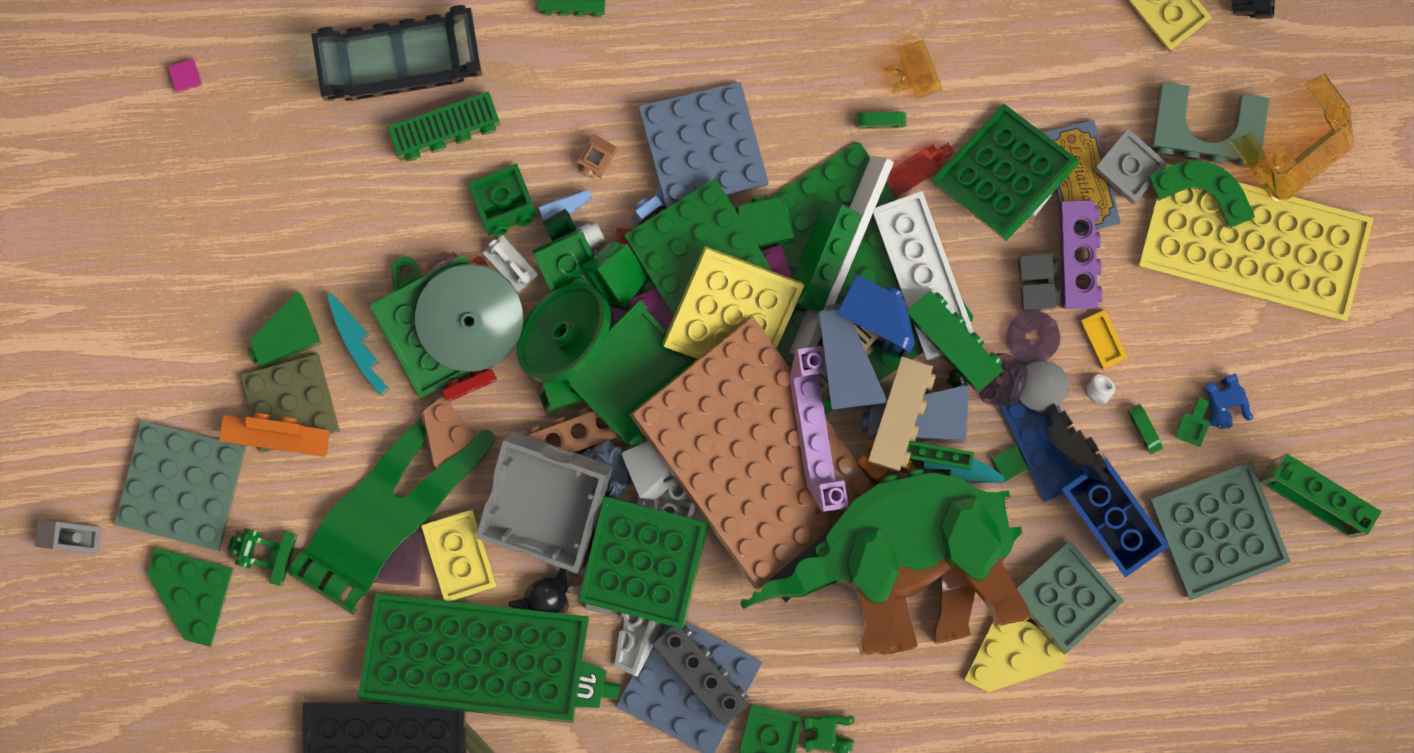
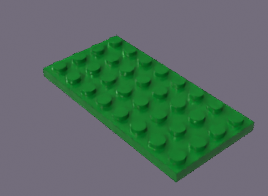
[358,593,589,724]

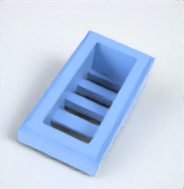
[539,190,592,221]

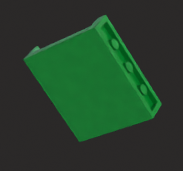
[564,300,695,447]

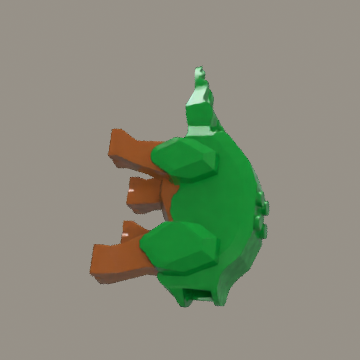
[740,469,1031,656]

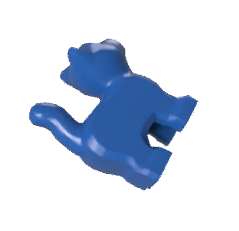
[1203,373,1253,429]

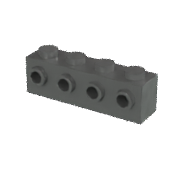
[652,625,749,727]

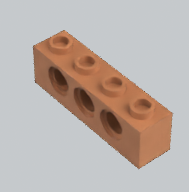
[527,407,619,453]

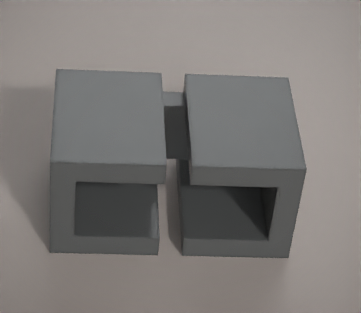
[1018,254,1061,312]

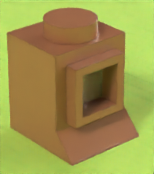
[577,134,617,179]

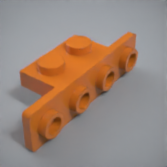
[219,413,330,457]

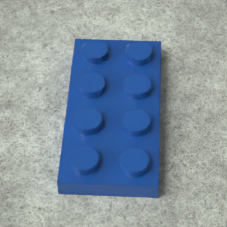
[999,396,1078,502]

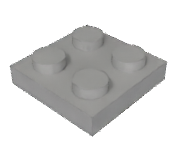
[1093,128,1167,204]

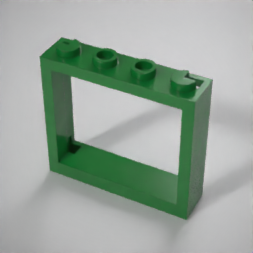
[1259,454,1382,538]

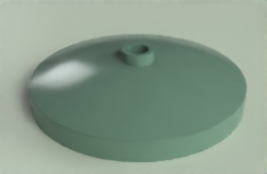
[415,263,523,371]

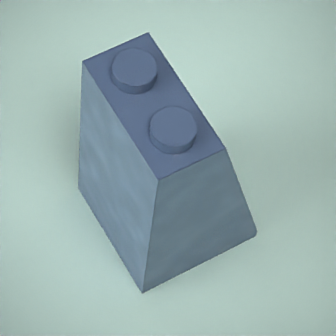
[819,304,886,410]
[861,386,969,443]

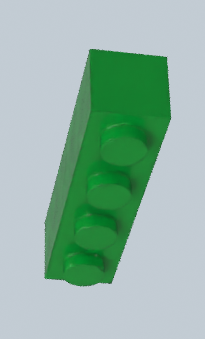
[538,0,606,18]
[906,441,974,470]

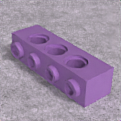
[1059,200,1102,309]

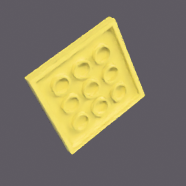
[662,246,804,359]

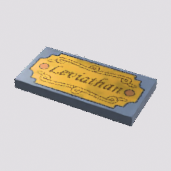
[1043,120,1121,234]

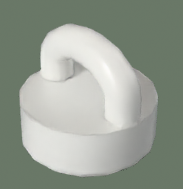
[1086,375,1116,404]

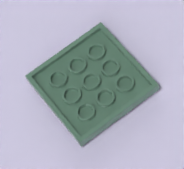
[114,421,247,551]
[1150,461,1291,601]

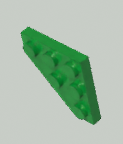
[147,548,234,647]

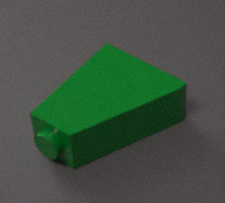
[248,292,322,368]

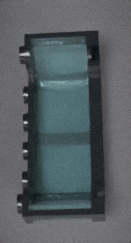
[311,5,483,101]

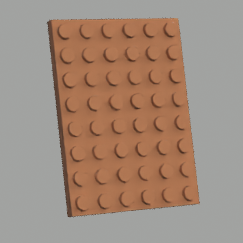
[629,317,874,589]

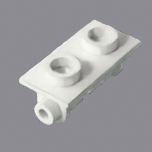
[483,235,538,293]

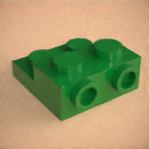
[468,163,538,236]

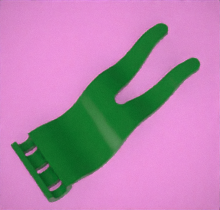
[289,400,495,615]

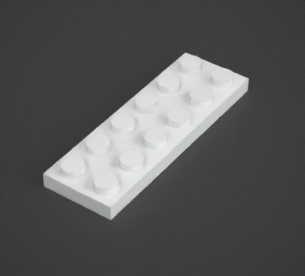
[873,191,974,361]

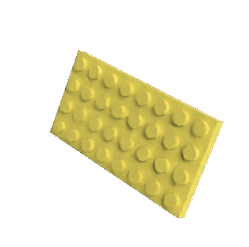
[1138,163,1374,322]

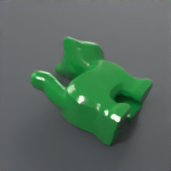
[805,714,855,753]

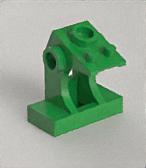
[228,528,298,587]

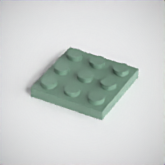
[1017,541,1124,655]

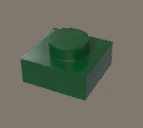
[542,208,577,241]

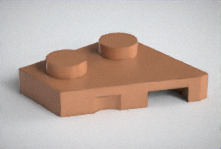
[420,396,475,470]

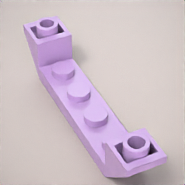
[789,345,849,512]

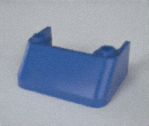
[837,275,915,359]

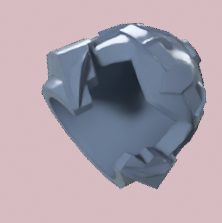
[581,439,630,498]

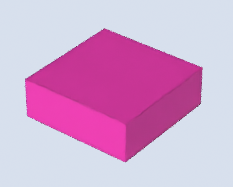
[168,59,202,93]

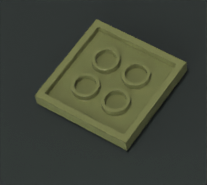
[241,354,340,453]

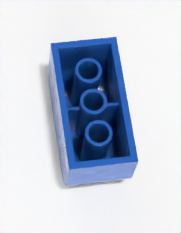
[1059,454,1170,578]

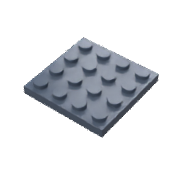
[637,82,769,209]
[616,621,762,753]

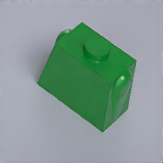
[736,196,795,248]
[582,241,649,309]

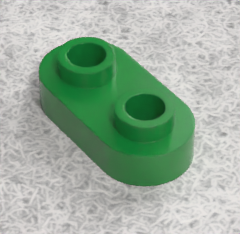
[391,256,420,290]

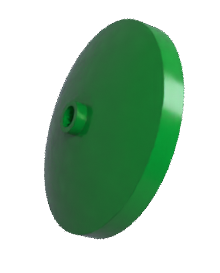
[516,283,611,383]

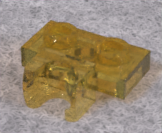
[884,39,942,99]

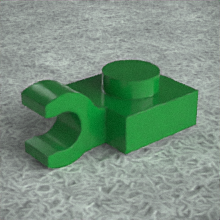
[1174,398,1210,447]

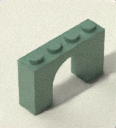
[1151,82,1269,168]

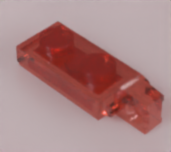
[886,142,954,198]

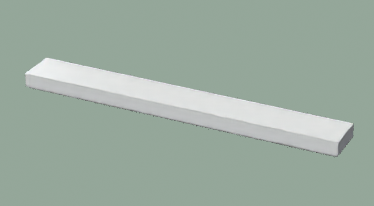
[790,156,894,355]

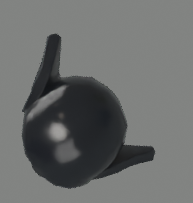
[508,568,569,614]

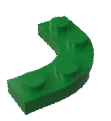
[1148,161,1255,229]

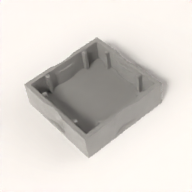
[476,431,613,573]

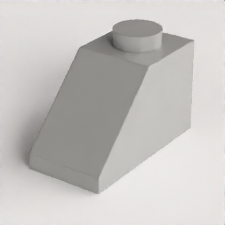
[34,520,101,554]

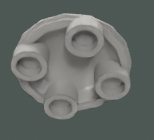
[1015,360,1069,414]

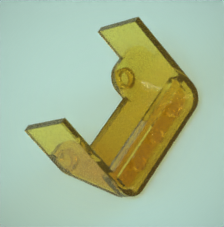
[1230,73,1354,202]

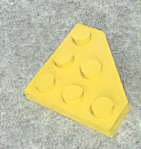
[964,621,1069,692]

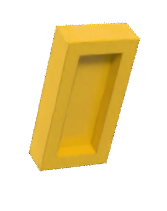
[1080,310,1128,370]

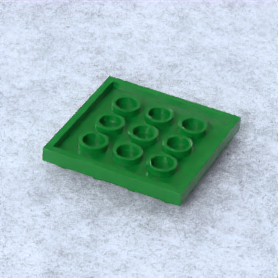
[931,103,1080,241]
[624,178,773,315]
[369,253,515,398]
[579,496,709,629]

